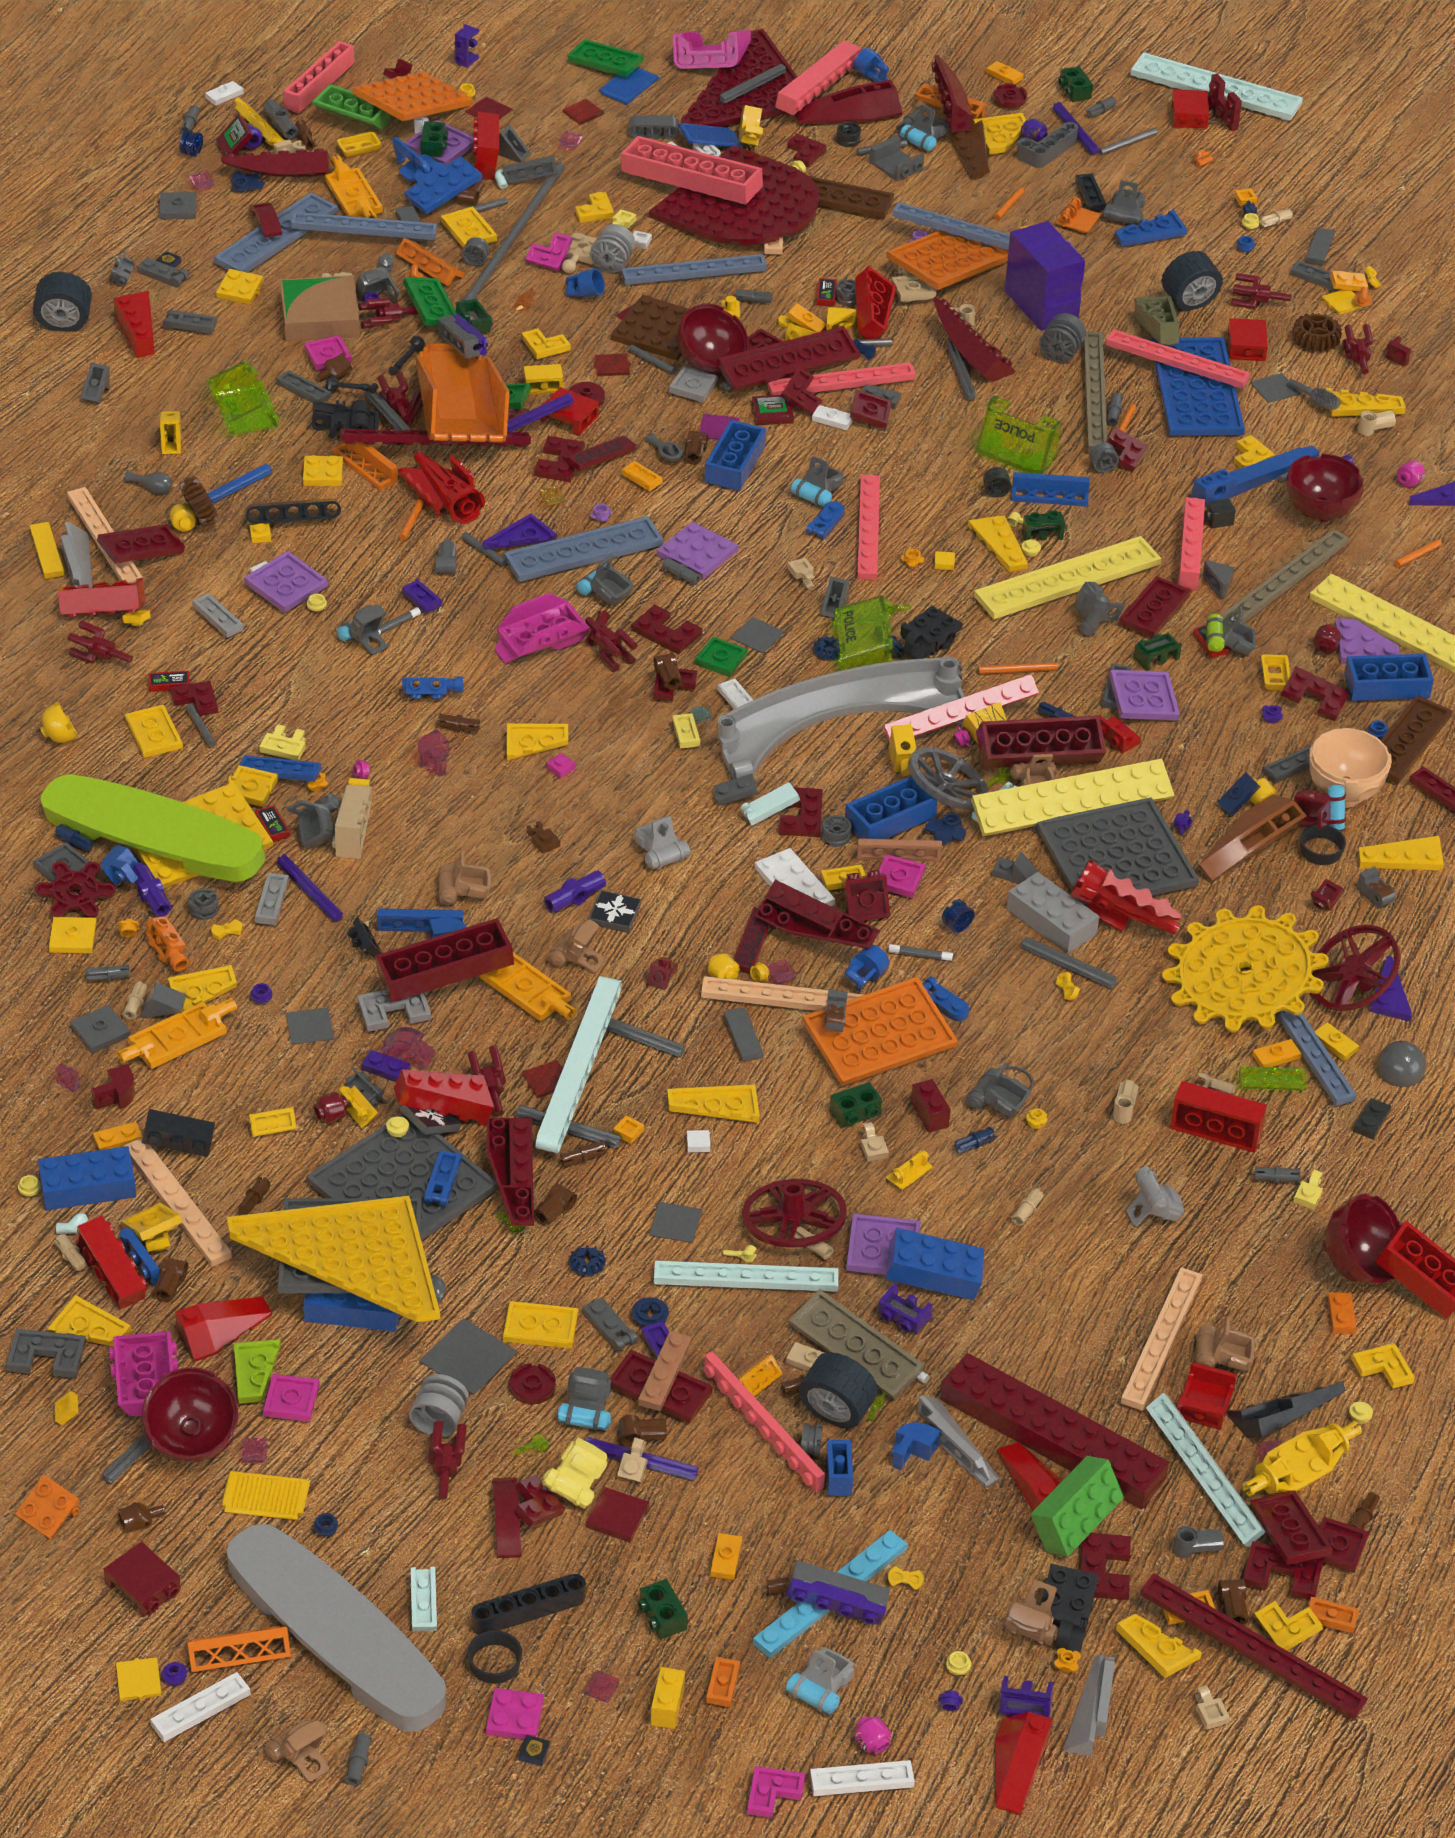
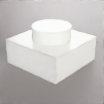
[414,116,429,134]

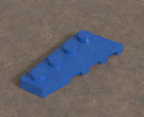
[1114,209,1187,247]

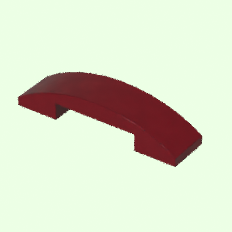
[249,202,282,238]
[493,1477,521,1558]

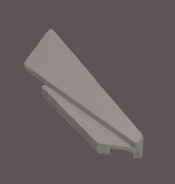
[61,522,92,588]
[918,1395,1000,1489]
[1063,1654,1115,1756]

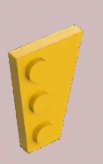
[507,724,568,761]
[168,965,237,1014]
[47,1295,132,1346]
[1115,1614,1202,1678]

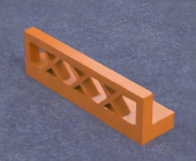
[915,83,986,119]
[396,238,466,286]
[332,442,398,490]
[186,1625,291,1672]

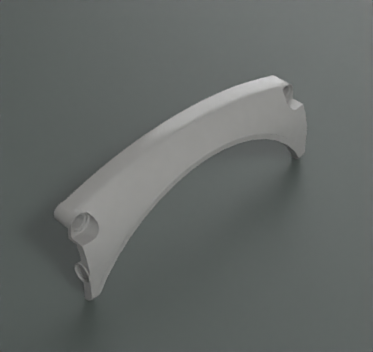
[717,656,965,779]

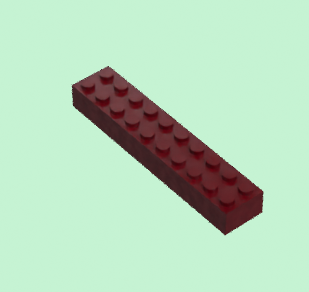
[940,1353,1169,1510]

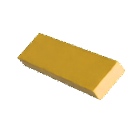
[30,522,64,579]

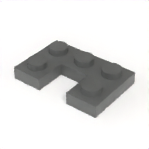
[6,1329,86,1378]

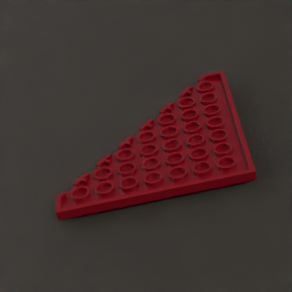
[681,29,815,127]

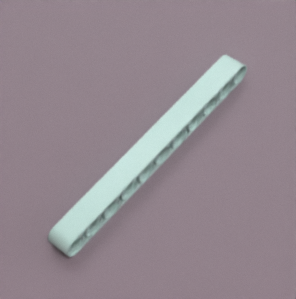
[536,976,622,1153]

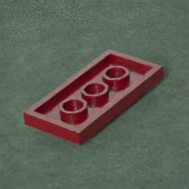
[97,524,185,563]
[1119,576,1191,638]
[609,1350,713,1424]
[1250,1490,1333,1565]

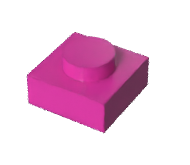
[546,753,576,778]

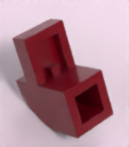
[92,1064,135,1109]

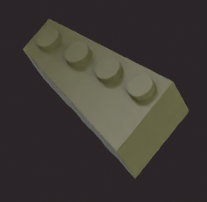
[1134,296,1179,346]

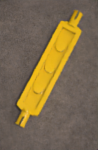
[234,97,285,146]

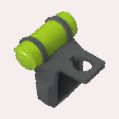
[1206,606,1256,655]

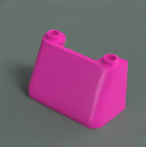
[673,30,751,69]

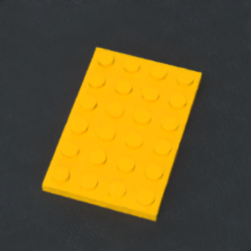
[132,782,273,889]

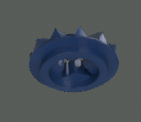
[813,635,845,660]
[569,1245,606,1276]
[632,1297,669,1327]

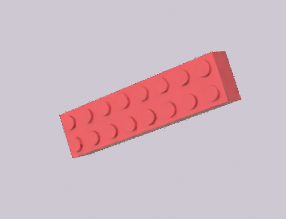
[621,136,763,204]

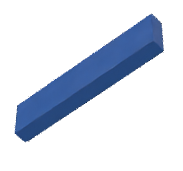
[239,755,322,782]

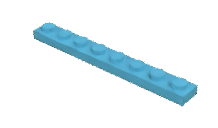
[753,1530,908,1659]

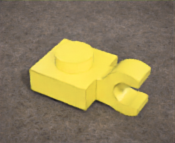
[612,209,637,229]
[1293,1169,1323,1210]

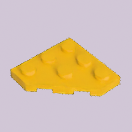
[973,113,1026,154]

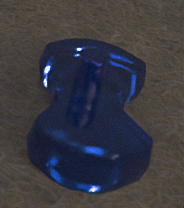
[853,339,876,360]

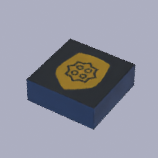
[156,251,181,268]
[518,1735,550,1766]

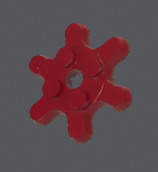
[35,861,116,918]

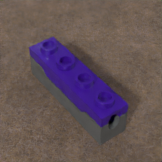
[437,313,488,359]
[785,1560,890,1625]

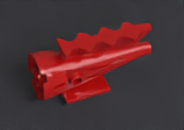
[398,452,485,524]
[1070,859,1182,935]

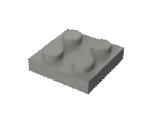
[669,366,718,402]

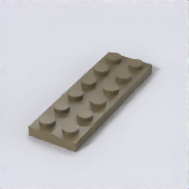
[789,1289,925,1401]

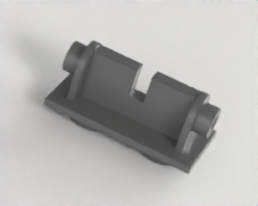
[109,251,134,286]
[346,1067,387,1108]

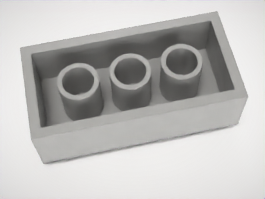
[1007,872,1099,954]

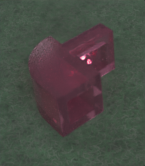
[418,730,449,777]
[380,1027,436,1070]

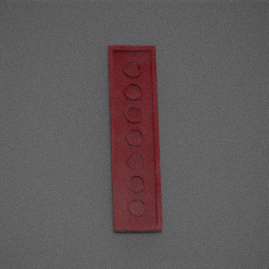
[717,326,861,392]

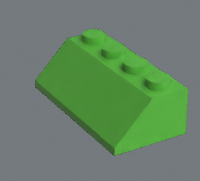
[312,84,391,130]

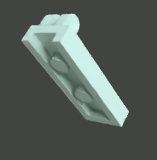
[741,782,800,826]
[411,1567,437,1632]

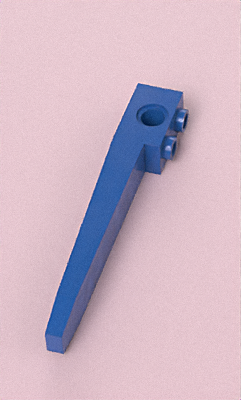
[1191,446,1320,507]

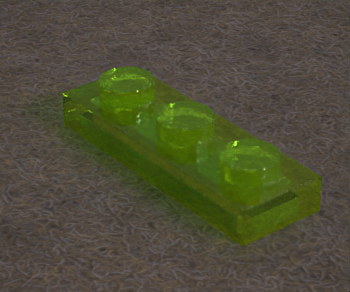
[1239,1066,1307,1090]

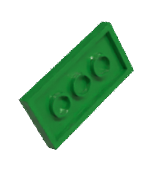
[567,39,644,77]
[403,277,457,327]

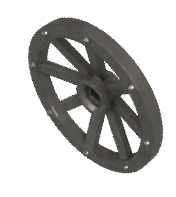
[908,747,988,810]

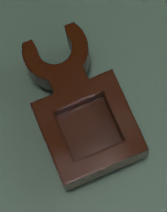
[527,821,560,854]

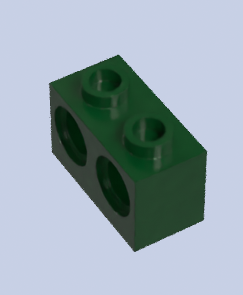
[1058,66,1093,102]
[420,121,449,158]
[829,1082,882,1128]
[637,1578,688,1640]

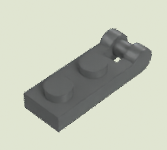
[137,257,189,287]
[162,310,217,334]
[582,1297,638,1352]

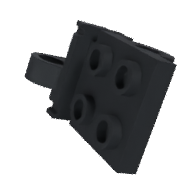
[312,399,379,438]
[900,606,963,659]
[1040,1564,1098,1653]

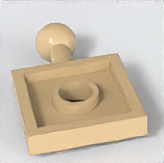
[562,233,597,274]
[891,265,936,302]

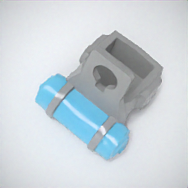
[786,1647,854,1715]

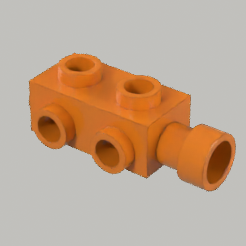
[145,916,189,972]

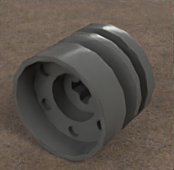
[1039,313,1086,363]

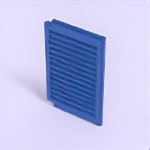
[599,67,660,105]
[679,123,743,148]

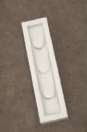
[150,1672,251,1742]
[810,1760,915,1796]

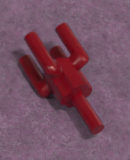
[1231,273,1292,309]
[358,298,419,329]
[1343,324,1373,374]
[377,372,410,422]
[585,617,638,672]
[68,621,133,663]
[467,1045,506,1116]
[428,1420,467,1499]

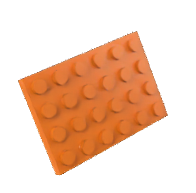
[352,71,473,121]
[886,230,1008,290]
[802,977,958,1086]

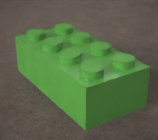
[1031,1456,1124,1557]

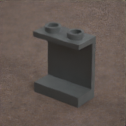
[869,135,924,181]

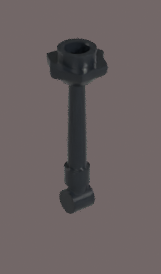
[389,336,425,375]
[326,375,379,393]

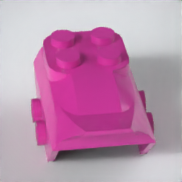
[495,593,590,664]
[109,1331,178,1416]

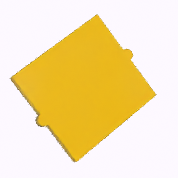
[1322,290,1362,315]
[116,1657,162,1701]

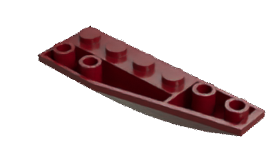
[932,55,972,132]
[793,79,902,124]
[221,148,330,177]
[933,297,1016,382]
[754,879,880,949]
[487,1117,534,1226]

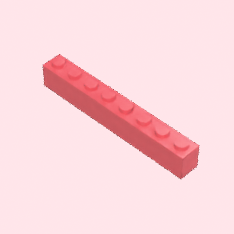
[775,40,862,115]

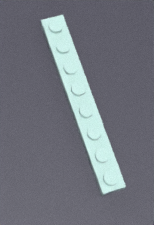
[654,1261,838,1292]
[1146,1392,1266,1547]

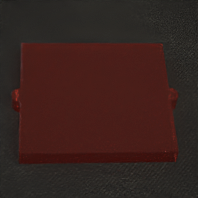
[562,99,604,125]
[594,353,630,376]
[522,1060,563,1098]

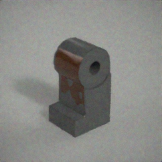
[1357,866,1396,907]
[825,989,848,1032]

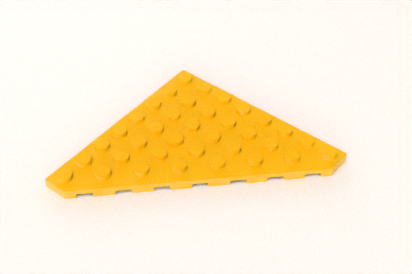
[227,1196,440,1322]

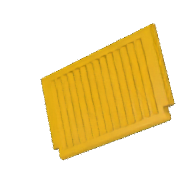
[222,1471,311,1520]

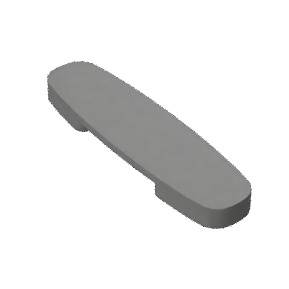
[227,1524,446,1732]

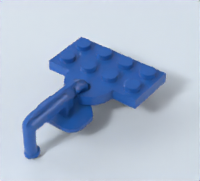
[392,137,483,214]

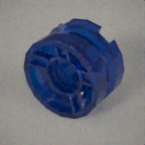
[179,129,203,157]
[941,899,975,933]

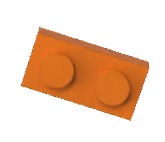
[1327,1292,1357,1334]
[1309,1597,1359,1634]
[706,1657,740,1707]

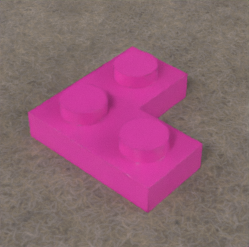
[526,232,573,272]
[747,1766,805,1818]

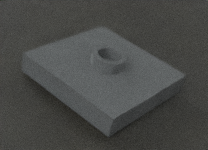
[159,192,196,219]
[70,1005,131,1053]

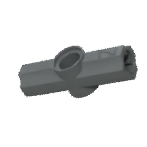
[263,99,299,140]

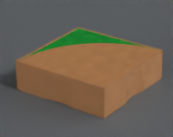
[280,275,360,341]

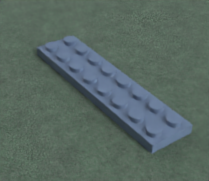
[214,192,338,272]
[504,516,663,582]

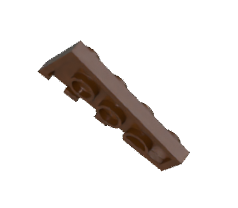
[951,120,990,180]

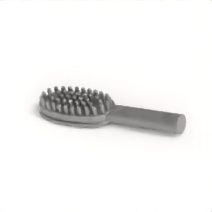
[1288,379,1341,410]

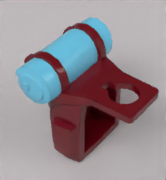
[1294,784,1346,830]

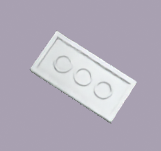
[754,848,835,906]

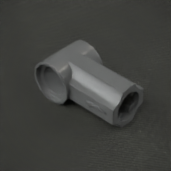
[436,539,456,574]
[1173,1526,1223,1558]

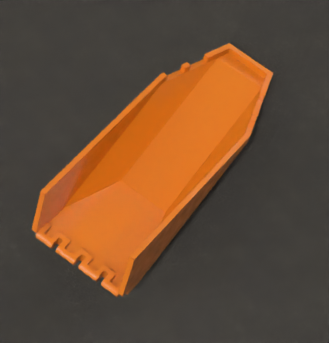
[416,343,510,442]

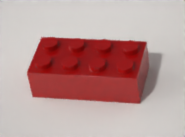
[1170,1081,1267,1153]
[1374,1220,1455,1319]

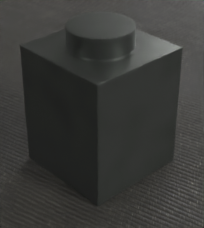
[1204,498,1236,528]

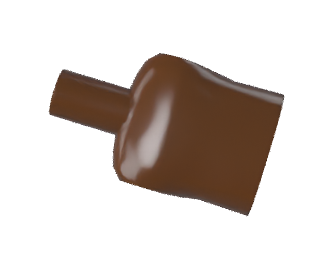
[317,352,353,381]
[117,1502,165,1532]

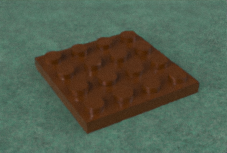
[611,295,689,360]

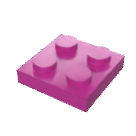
[304,335,352,370]
[879,854,926,898]
[263,1374,320,1422]
[486,1688,544,1740]

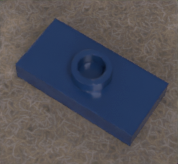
[1217,772,1261,816]

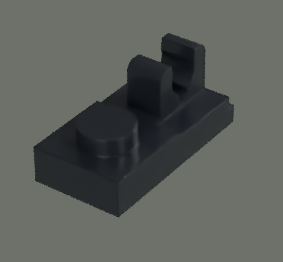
[347,917,382,958]

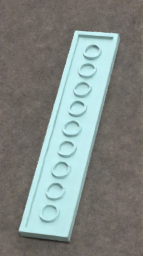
[1130,52,1303,121]

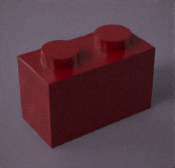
[911,1079,951,1133]

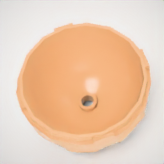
[1309,728,1392,808]

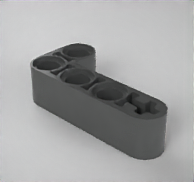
[1017,122,1078,168]

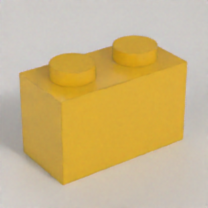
[524,364,563,395]
[651,1667,685,1729]

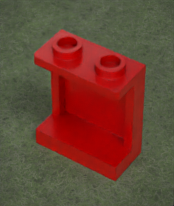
[1171,89,1209,129]
[1227,318,1268,361]
[540,387,599,436]
[1177,1362,1237,1430]

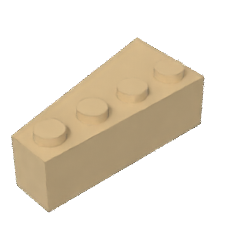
[332,785,372,859]

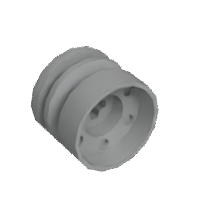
[590,224,635,273]
[409,1374,469,1437]

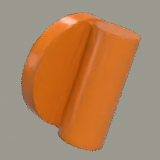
[1194,149,1213,167]
[405,265,423,278]
[1353,287,1372,307]

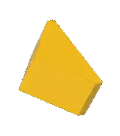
[826,307,856,330]

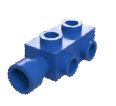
[402,676,463,699]

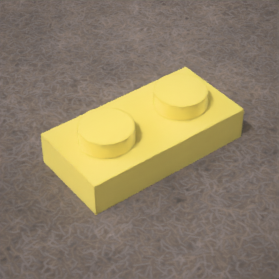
[672,713,700,748]

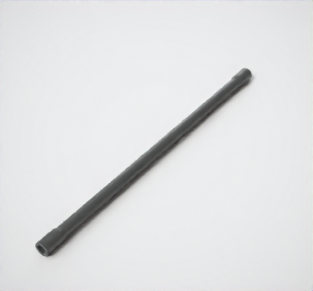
[461,162,565,301]

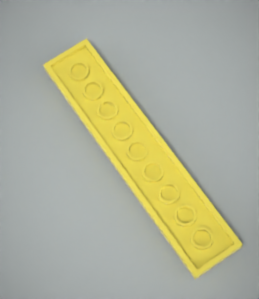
[974,536,1161,619]
[1309,574,1455,673]
[971,759,1175,836]

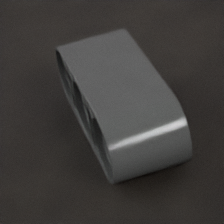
[629,115,679,139]

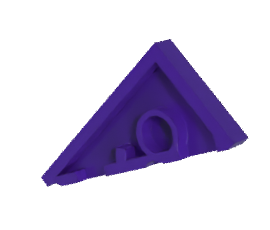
[1409,482,1455,506]
[482,513,557,550]
[1370,956,1412,1022]

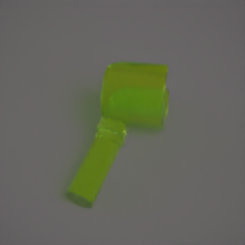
[882,600,911,616]
[985,767,1010,786]
[496,1212,525,1234]
[868,1391,885,1422]
[514,1434,549,1455]

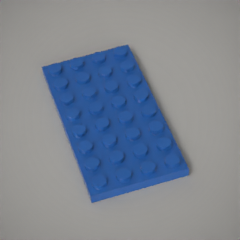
[1151,337,1245,436]

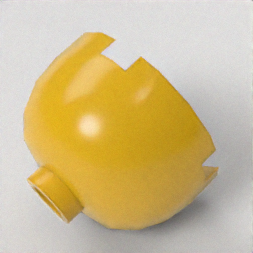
[40,701,78,743]

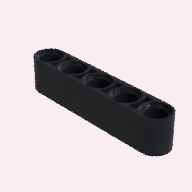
[245,498,341,524]
[471,1574,586,1635]

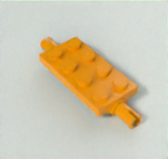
[325,155,383,219]
[480,952,576,1022]
[116,997,237,1069]

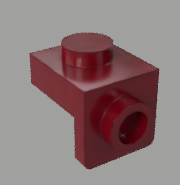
[383,59,413,79]
[1386,336,1411,367]
[1310,878,1344,911]
[647,957,678,989]

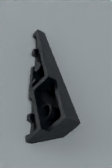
[1227,1382,1346,1438]

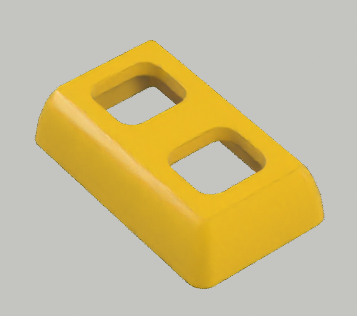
[337,132,381,158]
[1261,655,1291,691]

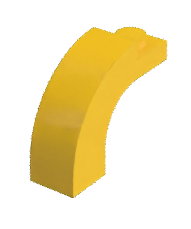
[739,105,763,146]

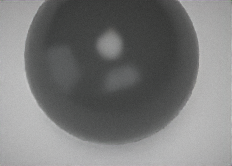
[1377,1041,1426,1087]

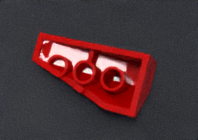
[175,1296,272,1362]
[997,1442,1063,1511]
[995,1711,1053,1816]

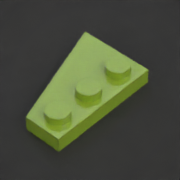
[234,1339,281,1404]

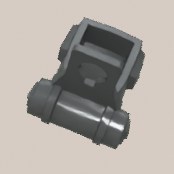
[1103,180,1146,225]
[356,253,400,302]
[1074,581,1124,636]
[287,794,340,848]
[966,1062,1031,1118]

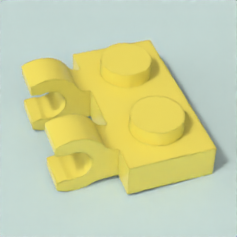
[259,724,306,761]

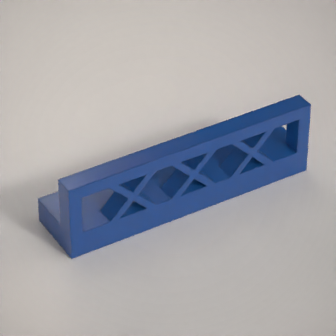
[1011,472,1090,507]
[377,909,464,932]

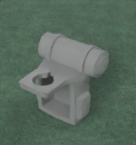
[635,816,691,870]
[1126,1166,1185,1226]

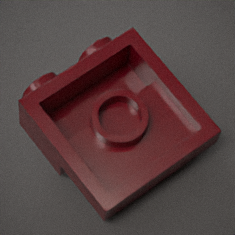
[841,870,891,921]

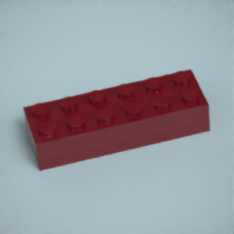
[976,715,1106,769]
[375,918,514,1003]

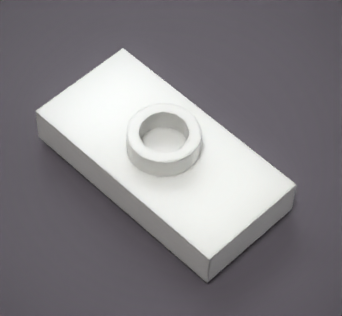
[205,81,244,106]
[812,405,854,430]
[717,679,753,709]

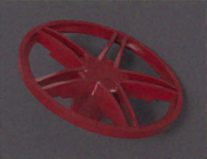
[1311,925,1401,1011]
[742,1179,847,1248]

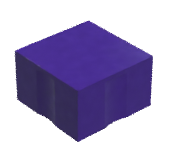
[1005,221,1085,331]

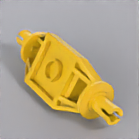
[1242,1421,1362,1497]

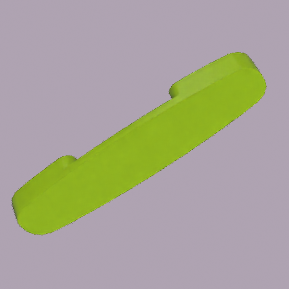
[41,774,265,882]

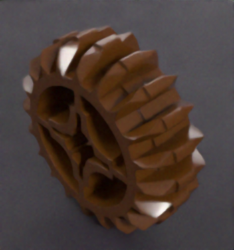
[1292,312,1342,353]
[179,476,218,527]

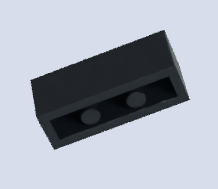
[142,1109,215,1157]

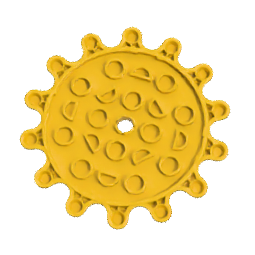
[1162,905,1329,1033]

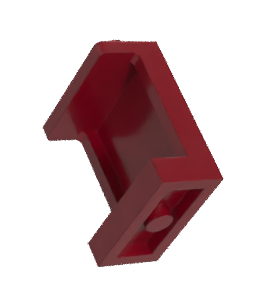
[103,1541,181,1617]

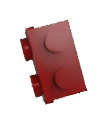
[1100,716,1141,753]

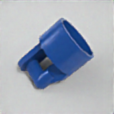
[853,47,889,82]
[565,268,605,298]
[845,944,890,991]

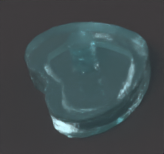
[690,706,711,723]

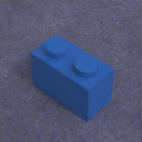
[826,1440,853,1496]

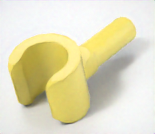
[1008,512,1023,527]
[723,1245,757,1263]

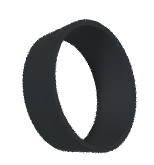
[1300,825,1346,865]
[467,1630,522,1684]

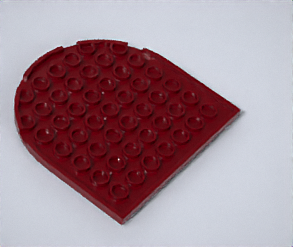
[649,145,819,245]

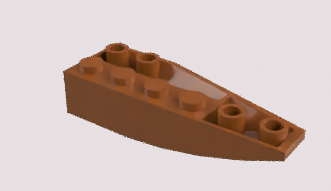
[1198,794,1306,882]

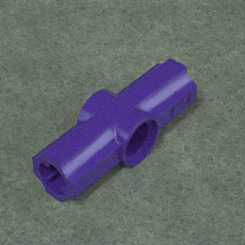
[132,863,172,917]
[544,870,606,913]

